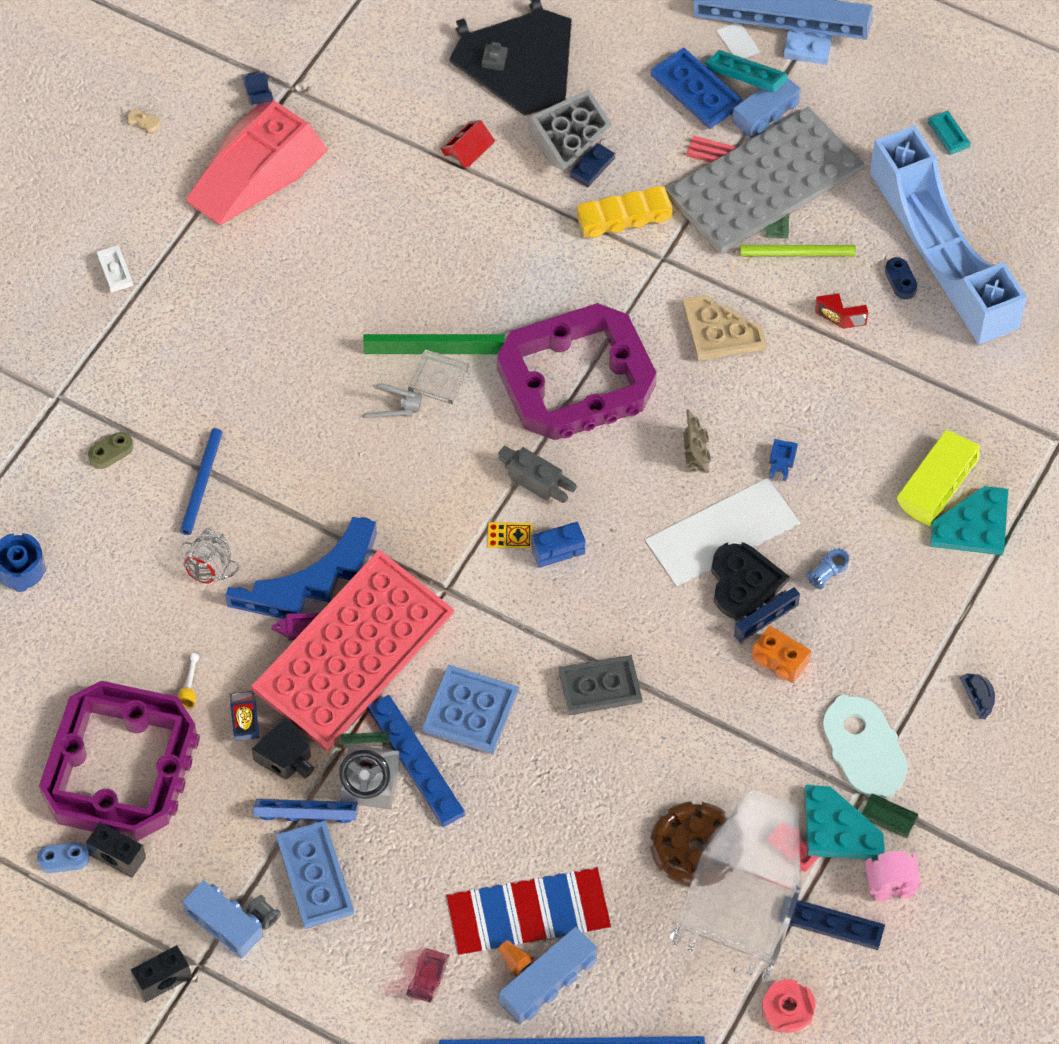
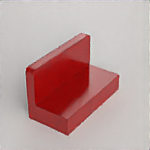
[440,120,495,168]

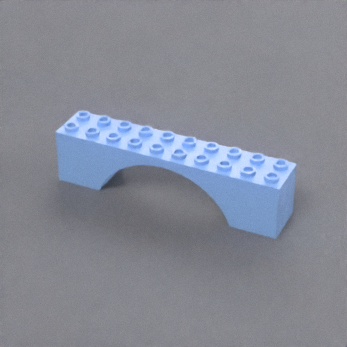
[870,125,1027,345]

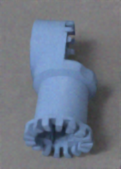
[806,548,849,590]

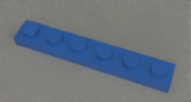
[368,695,465,827]

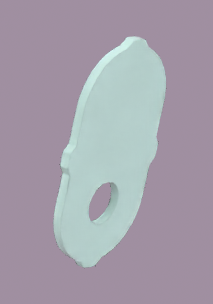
[823,695,907,799]

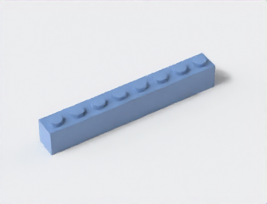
[693,0,873,40]

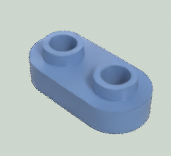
[37,842,90,873]

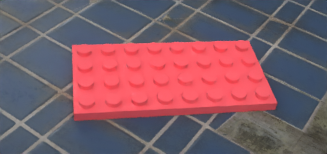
[251,549,455,753]

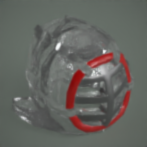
[181,528,239,584]

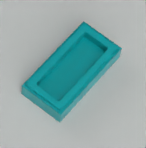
[928,111,970,155]

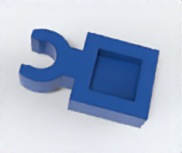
[769,439,798,481]

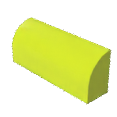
[897,429,980,527]

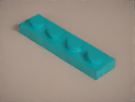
[705,50,788,92]

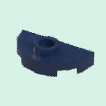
[959,673,995,720]

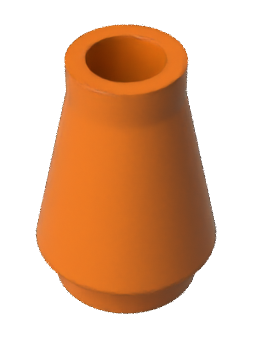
[498,941,534,976]

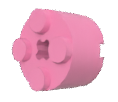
[865,851,921,901]

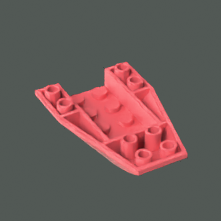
[186,101,327,225]

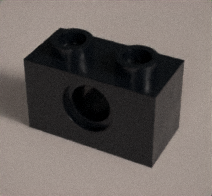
[86,822,146,878]
[130,945,192,1003]

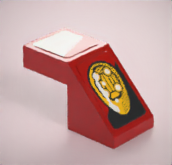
[815,293,869,329]

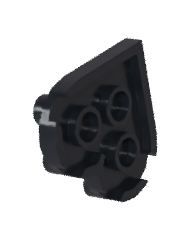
[711,542,790,621]

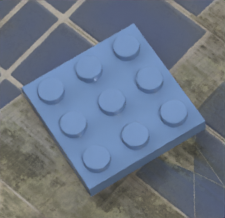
[422,665,519,755]

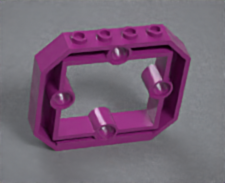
[497,303,657,440]
[39,681,200,841]

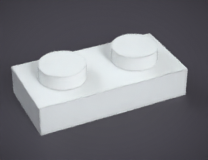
[97,245,133,293]

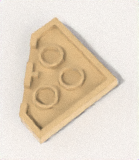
[682,295,767,361]

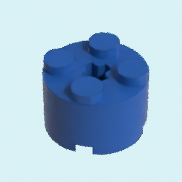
[0,533,46,592]

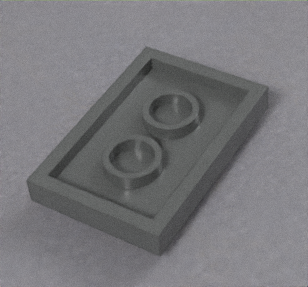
[559,655,642,716]

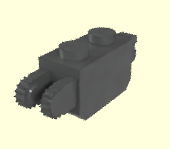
[498,446,577,503]

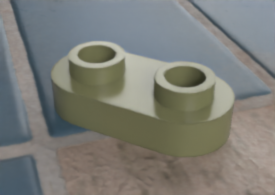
[88,432,133,469]

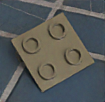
[683,409,711,473]

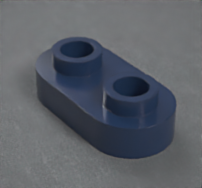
[885,257,918,300]

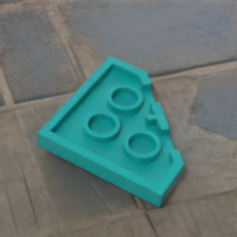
[930,486,1009,556]
[804,785,885,860]

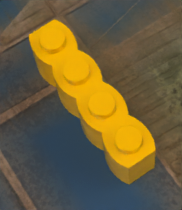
[576,186,672,238]

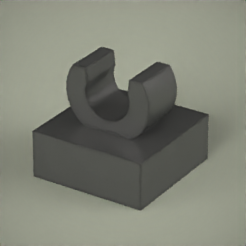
[482,42,508,71]

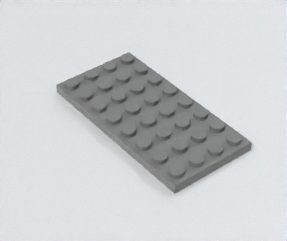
[666,107,865,254]

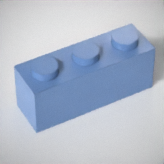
[732,78,801,138]
[182,880,263,959]

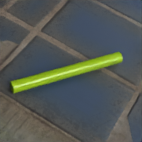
[740,245,856,256]

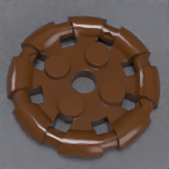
[650,801,742,887]

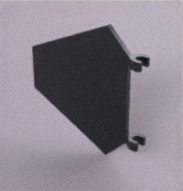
[449,0,572,116]

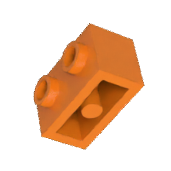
[752,625,811,683]

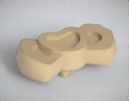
[127,109,160,133]

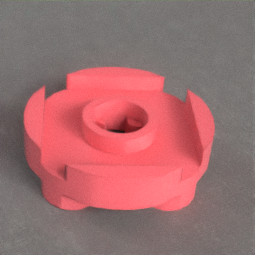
[762,979,816,1033]

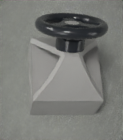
[339,744,400,810]

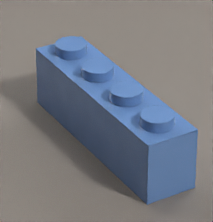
[499,927,597,1024]

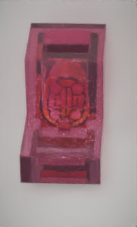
[406,948,450,1003]

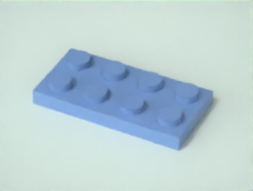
[276,821,355,929]

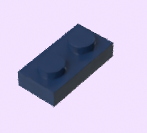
[570,143,615,188]

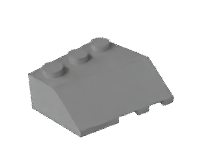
[529,90,611,171]

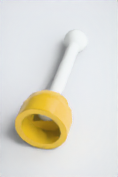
[177,653,199,709]

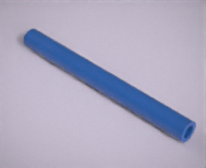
[180,428,223,535]

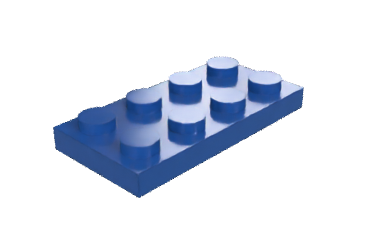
[650,47,743,129]

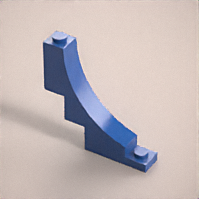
[226,517,377,619]

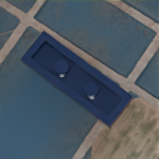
[734,587,800,643]

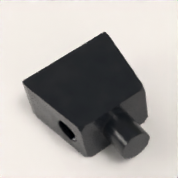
[252,717,314,779]

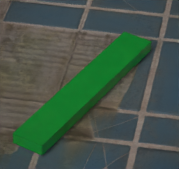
[363,334,505,354]

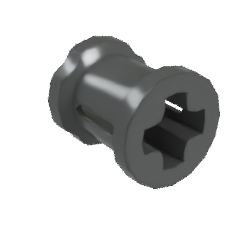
[246,895,281,929]

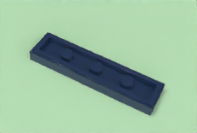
[778,896,885,950]

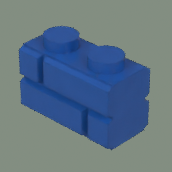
[531,522,586,568]

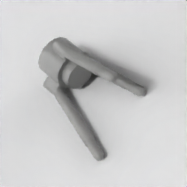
[364,383,422,418]

